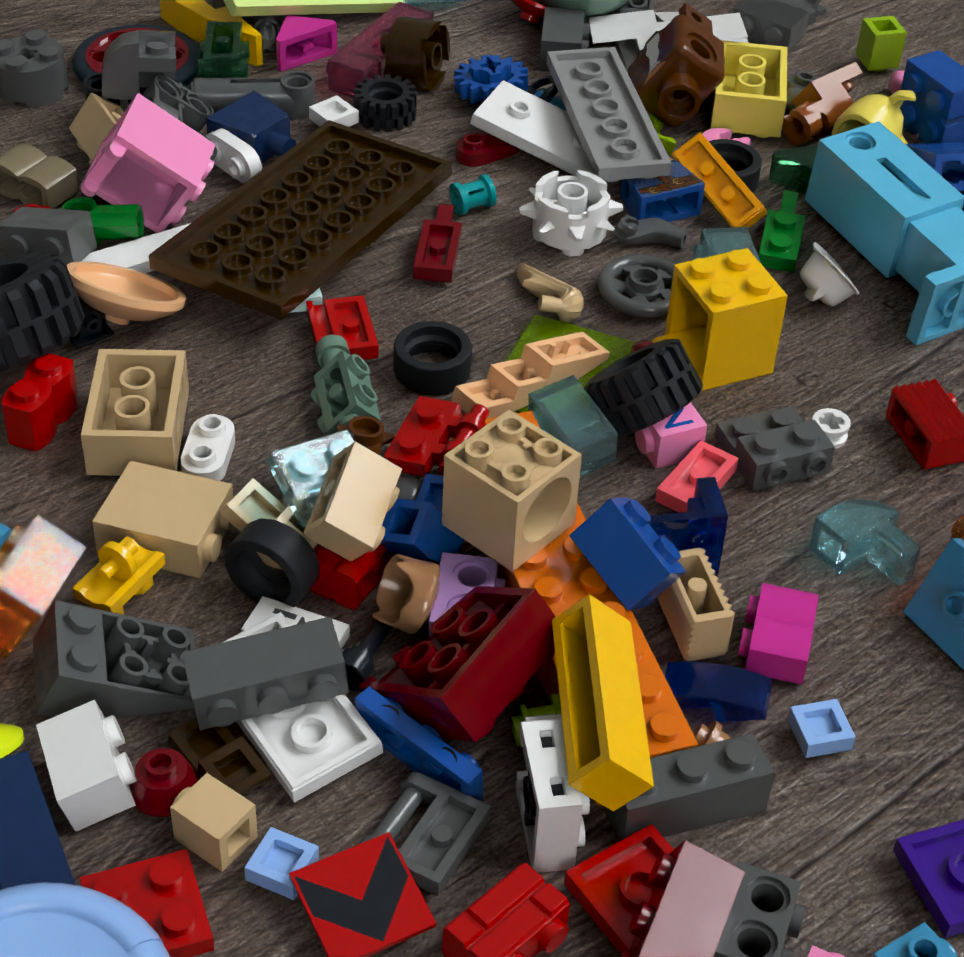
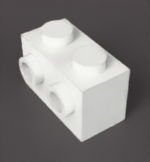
[36,699,137,832]

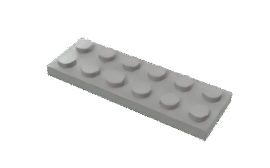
[546,47,672,182]

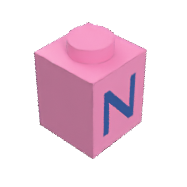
[635,402,707,469]

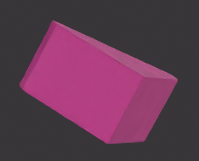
[276,15,337,72]

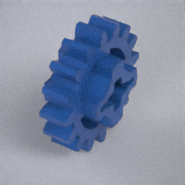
[454,55,528,104]

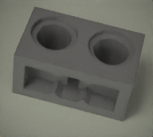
[713,861,806,957]

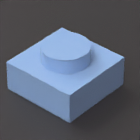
[787,699,856,758]
[244,827,319,900]

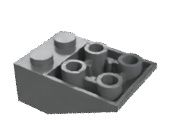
[33,600,195,719]

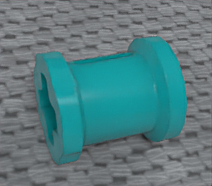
[449,174,497,216]

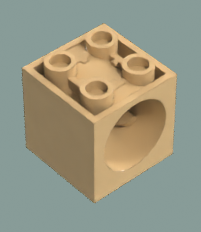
[442,409,582,572]

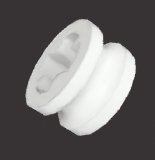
[812,408,851,449]

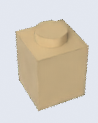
[170,773,258,872]

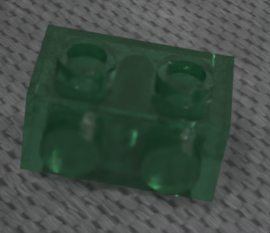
[198,21,250,78]

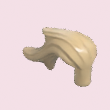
[517,263,584,323]

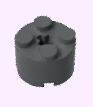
[0,29,69,108]

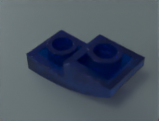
[665,661,772,722]

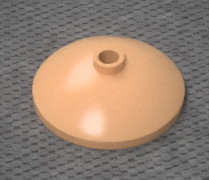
[67,261,186,325]

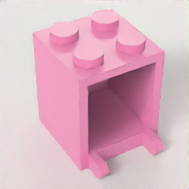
[81,93,216,233]

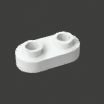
[206,128,262,183]
[181,414,235,481]

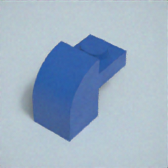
[380,474,464,562]

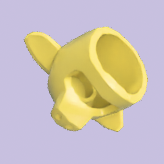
[832,90,916,144]

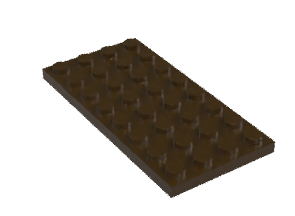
[149,120,452,320]

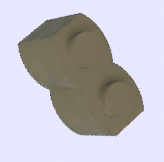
[0,143,78,209]

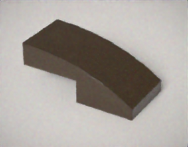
[168,717,272,796]

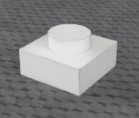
[309,96,359,127]

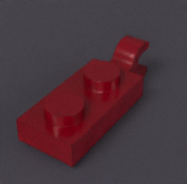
[413,204,462,283]

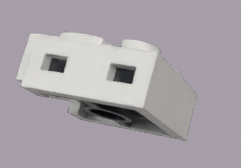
[515,714,590,873]

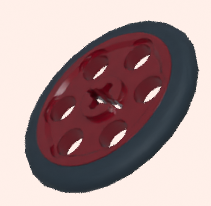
[72,24,203,86]

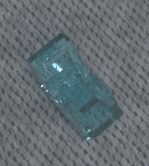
[809,499,922,586]

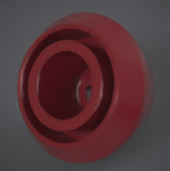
[129,748,199,817]

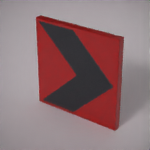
[289,832,437,957]

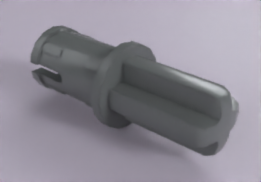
[253,15,280,52]

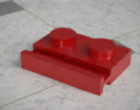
[306,295,379,360]

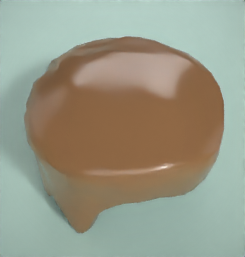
[372,554,440,634]

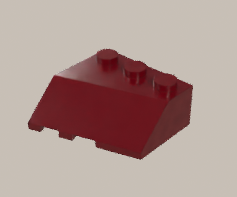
[358,586,556,743]

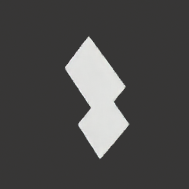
[588,10,748,50]

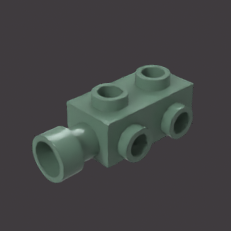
[311,335,381,440]

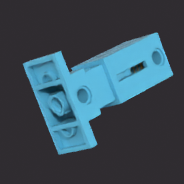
[805,121,964,346]

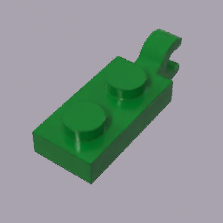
[758,190,806,272]

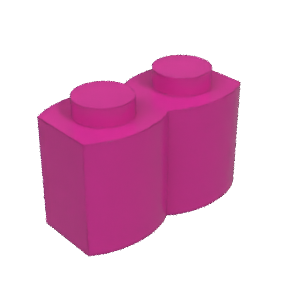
[738,583,819,685]

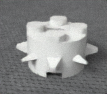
[519,170,623,257]

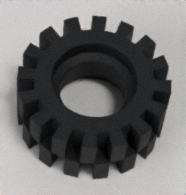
[354,74,417,132]

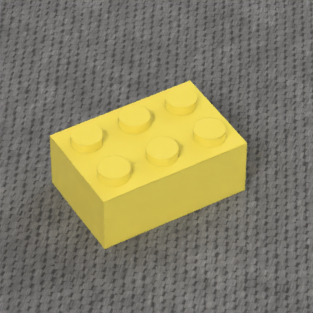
[710,40,788,138]

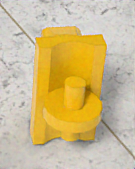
[72,536,166,615]

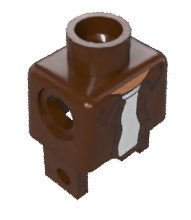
[628,3,725,128]

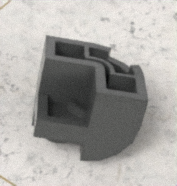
[102,30,176,100]

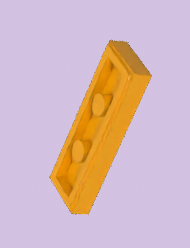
[671,132,767,236]

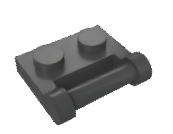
[359,772,491,896]

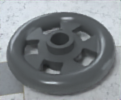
[598,254,675,318]

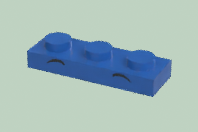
[355,686,483,801]

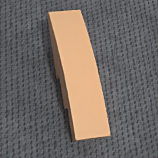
[451,331,610,418]

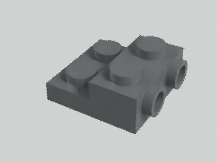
[714,406,835,491]

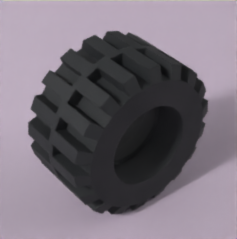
[584,339,703,436]

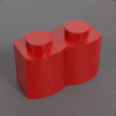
[2,353,79,452]

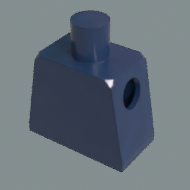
[206,91,296,163]

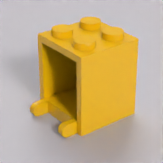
[652,248,788,391]

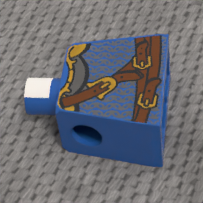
[620,156,705,222]

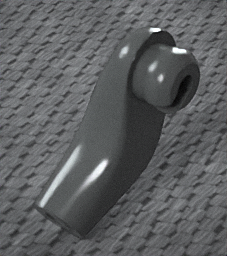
[615,216,688,249]

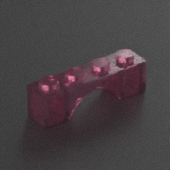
[326,2,434,98]

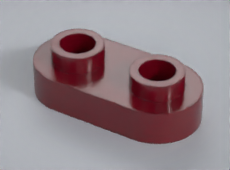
[455,130,520,167]

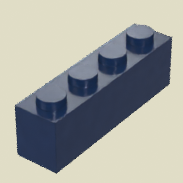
[0,750,76,890]

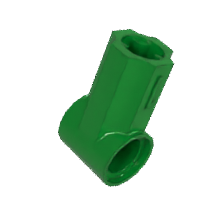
[62,197,144,245]

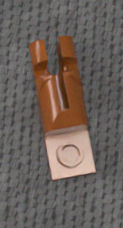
[783,62,863,146]

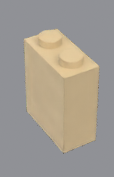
[92,460,235,579]

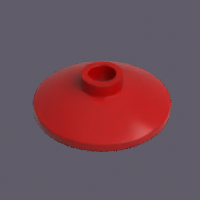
[510,0,546,25]

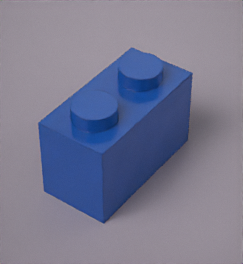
[569,497,687,611]

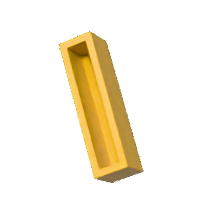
[552,594,654,811]

